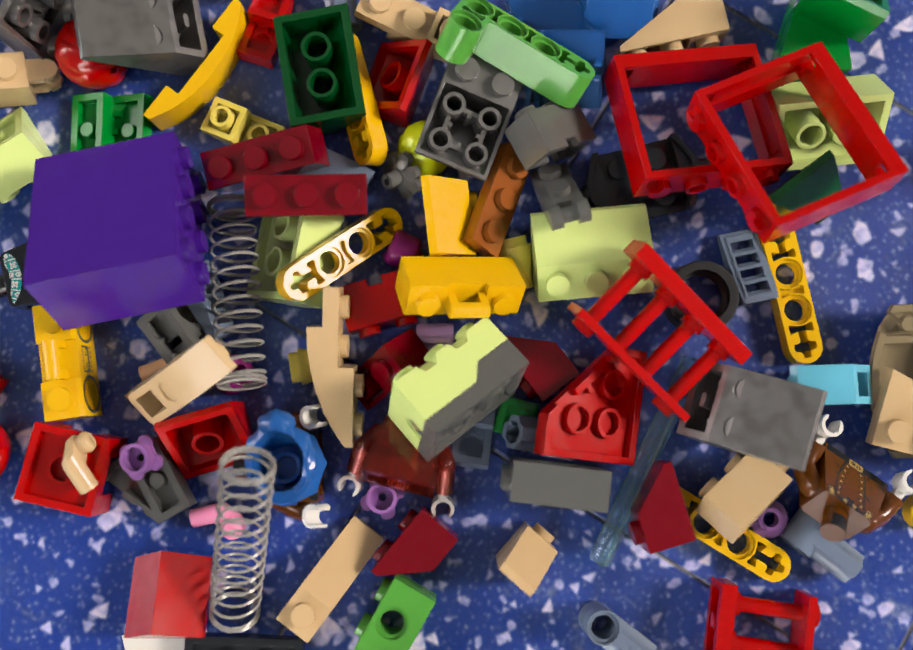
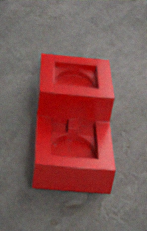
[236,0,295,69]

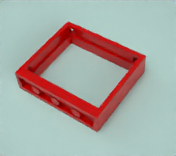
[685,41,909,244]
[603,43,794,199]

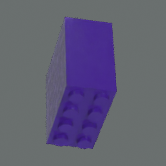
[23,131,210,330]

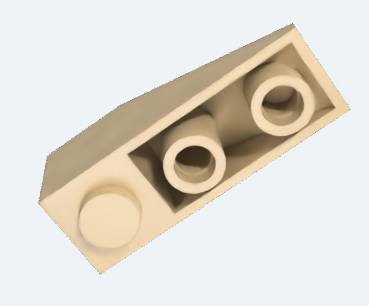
[616,0,730,55]

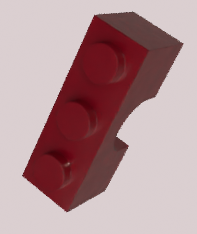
[200,124,330,192]
[243,174,368,217]

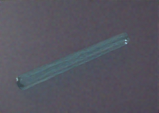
[590,355,698,568]

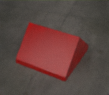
[369,39,434,128]
[154,401,253,479]
[124,551,213,639]

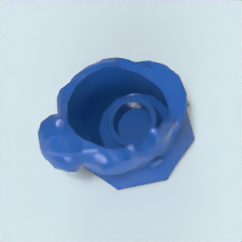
[582,0,660,39]
[244,409,327,506]

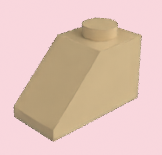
[495,521,558,597]

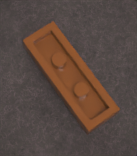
[462,142,530,257]

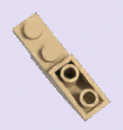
[354,0,451,63]
[306,286,365,448]
[124,334,237,425]

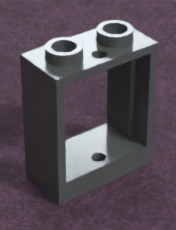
[500,456,612,513]

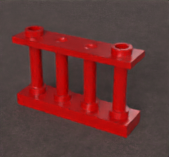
[567,239,753,422]
[703,576,821,650]

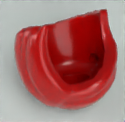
[54,19,128,89]

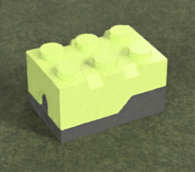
[388,318,529,462]

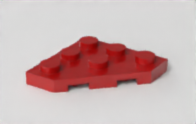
[534,348,648,466]

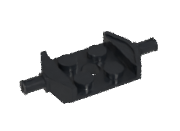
[579,133,712,219]

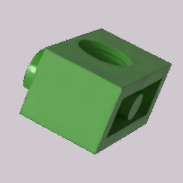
[354,574,437,650]

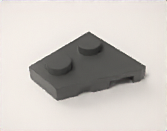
[105,436,197,524]

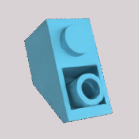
[787,364,873,405]

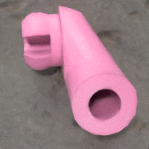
[189,502,246,540]

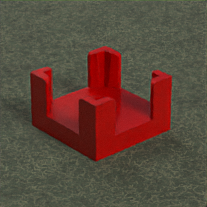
[14,421,128,517]

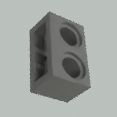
[136,305,232,364]

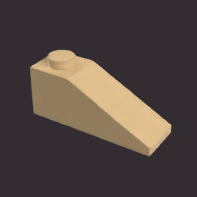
[276,515,385,643]

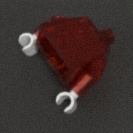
[337,415,456,517]

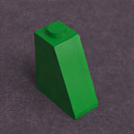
[771,0,852,82]

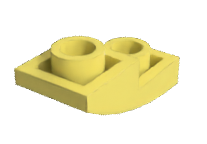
[200,96,286,145]

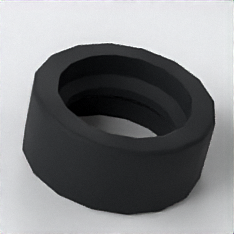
[664,261,739,334]

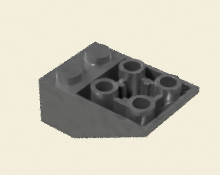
[0,0,73,65]
[70,0,209,76]
[414,54,523,181]
[676,363,828,472]

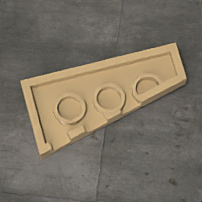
[865,367,913,455]

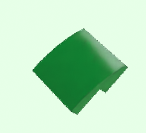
[70,92,153,152]

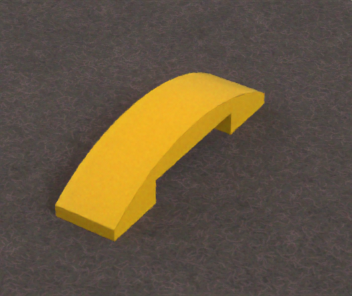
[143,0,249,131]

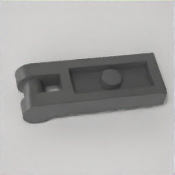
[529,162,592,231]

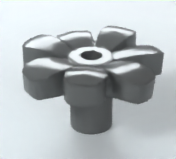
[381,151,422,198]

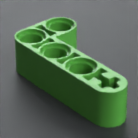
[435,0,595,108]

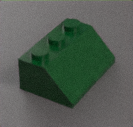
[273,3,366,136]

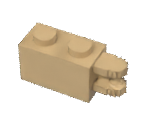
[0,51,64,108]
[695,453,793,544]

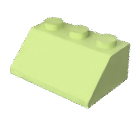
[771,74,895,171]
[0,107,52,204]
[530,203,654,302]
[246,216,345,309]

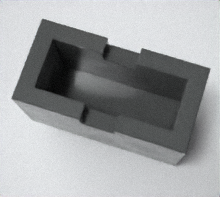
[504,101,597,171]

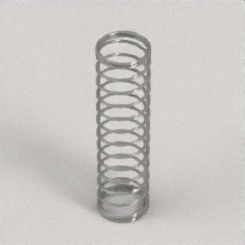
[206,194,268,391]
[209,446,276,633]

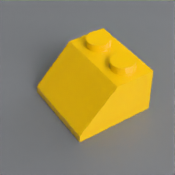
[420,175,477,257]

